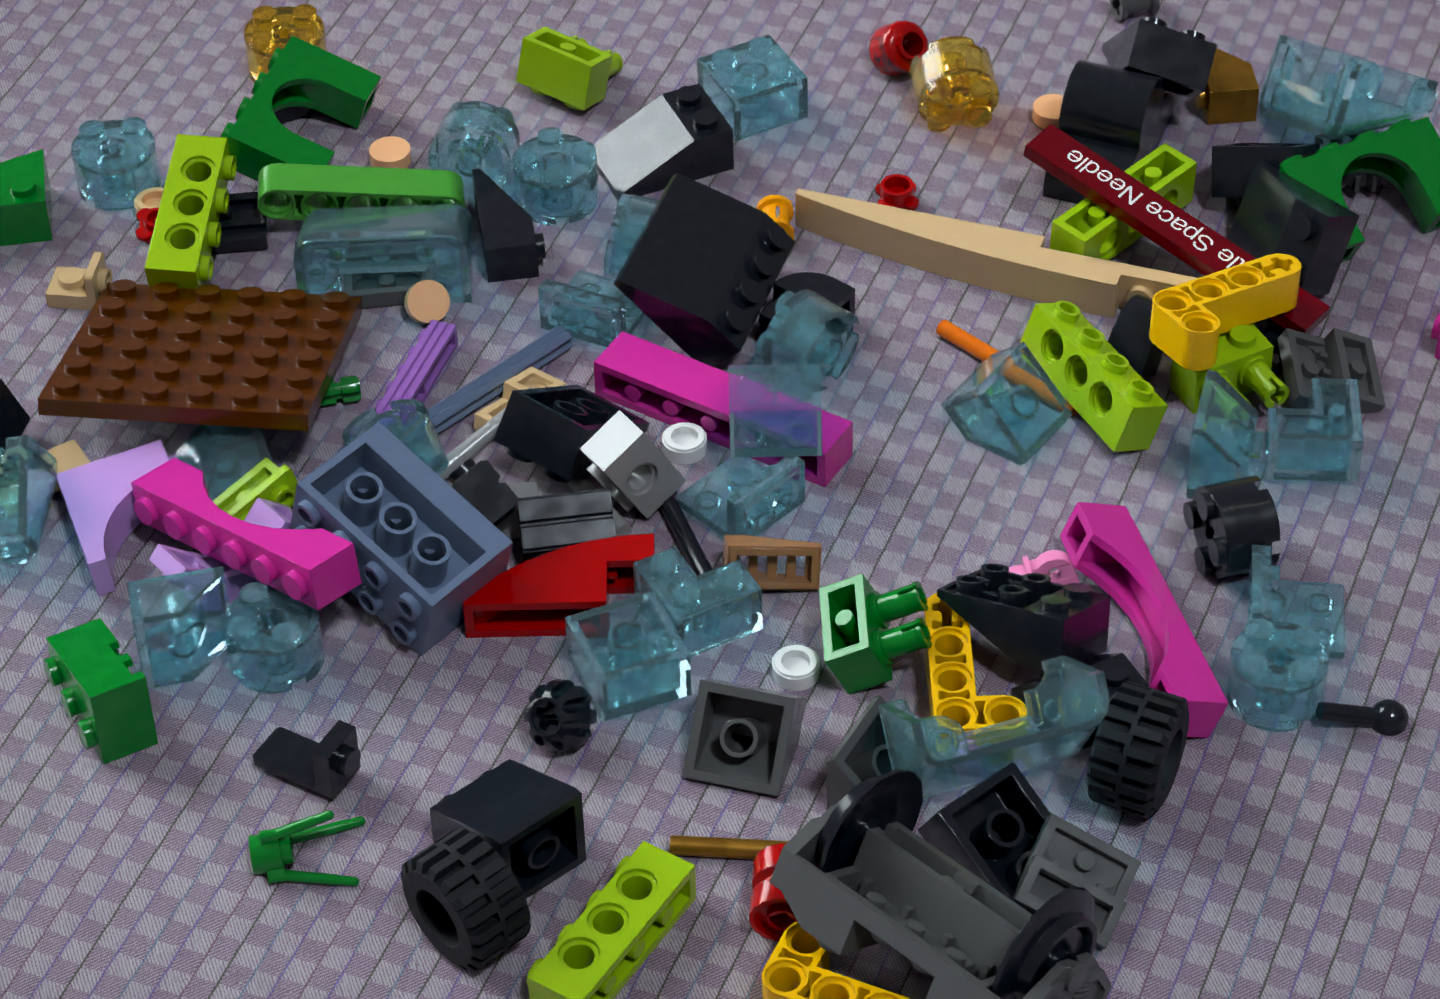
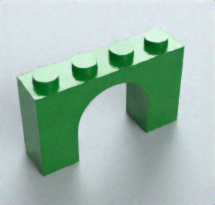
[221,35,381,181]
[1279,116,1440,263]

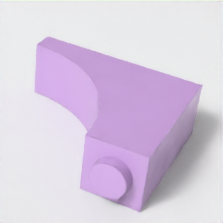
[55,439,178,596]

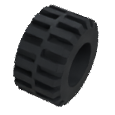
[1087,681,1189,818]
[401,828,531,972]

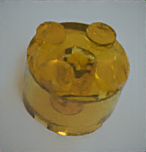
[244,4,327,83]
[910,36,999,132]

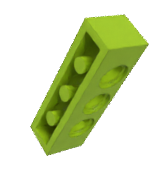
[144,134,237,289]
[1049,143,1197,260]
[1018,300,1168,452]
[526,841,696,999]

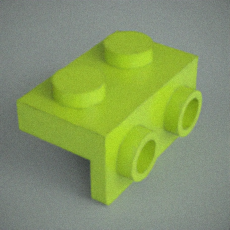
[213,457,298,521]

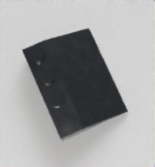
[613,173,795,367]

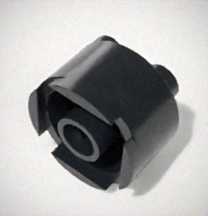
[1183,475,1281,579]

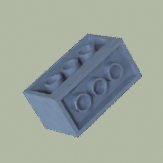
[290,422,513,656]

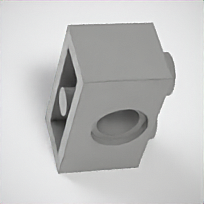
[580,410,687,519]

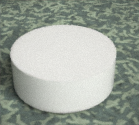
[662,422,707,465]
[772,645,820,691]

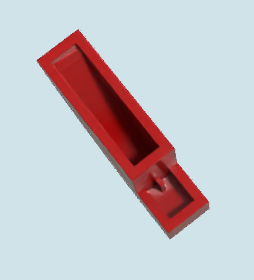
[463,533,656,638]

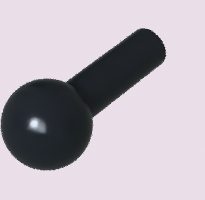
[1316,699,1409,736]

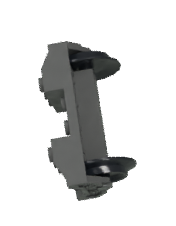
[770,769,1112,999]

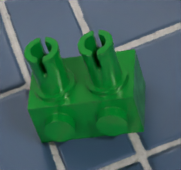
[819,573,932,694]

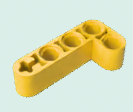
[1149,253,1301,371]
[924,593,1028,762]
[761,921,911,999]

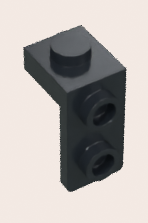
[252,720,361,799]

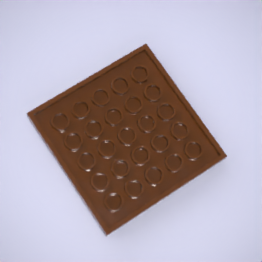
[37,279,362,431]

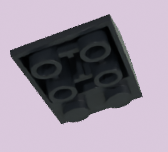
[1102,17,1217,99]
[937,563,1111,675]

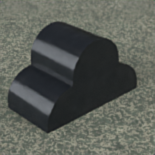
[1043,60,1173,204]

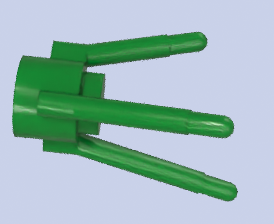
[248,810,366,887]

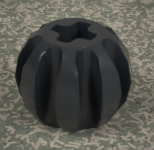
[524,679,597,752]

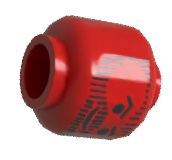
[868,20,929,76]

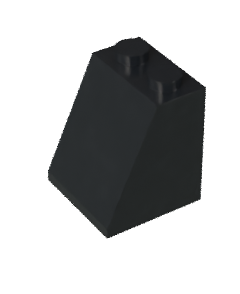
[430,759,586,899]

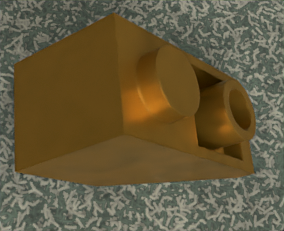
[1194,48,1259,125]

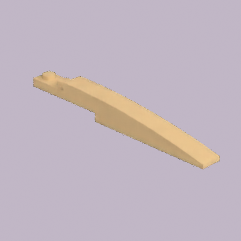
[795,188,1197,318]

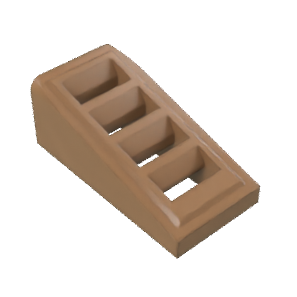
[722,535,822,590]

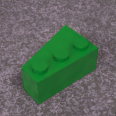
[0,149,53,246]
[43,618,158,764]

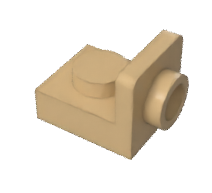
[45,251,113,310]

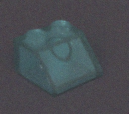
[941,341,1074,465]
[1186,370,1265,499]
[127,566,235,689]

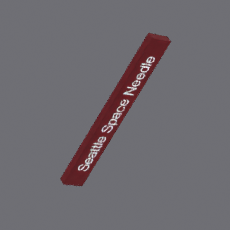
[1023,124,1330,334]

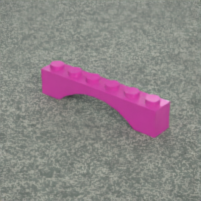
[131,458,362,611]
[1059,502,1229,738]

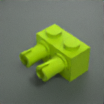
[516,26,623,111]
[1170,323,1290,422]

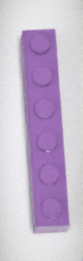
[363,319,458,438]

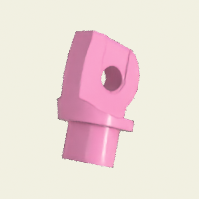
[1009,550,1080,585]

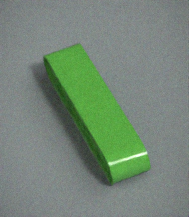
[257,163,466,226]

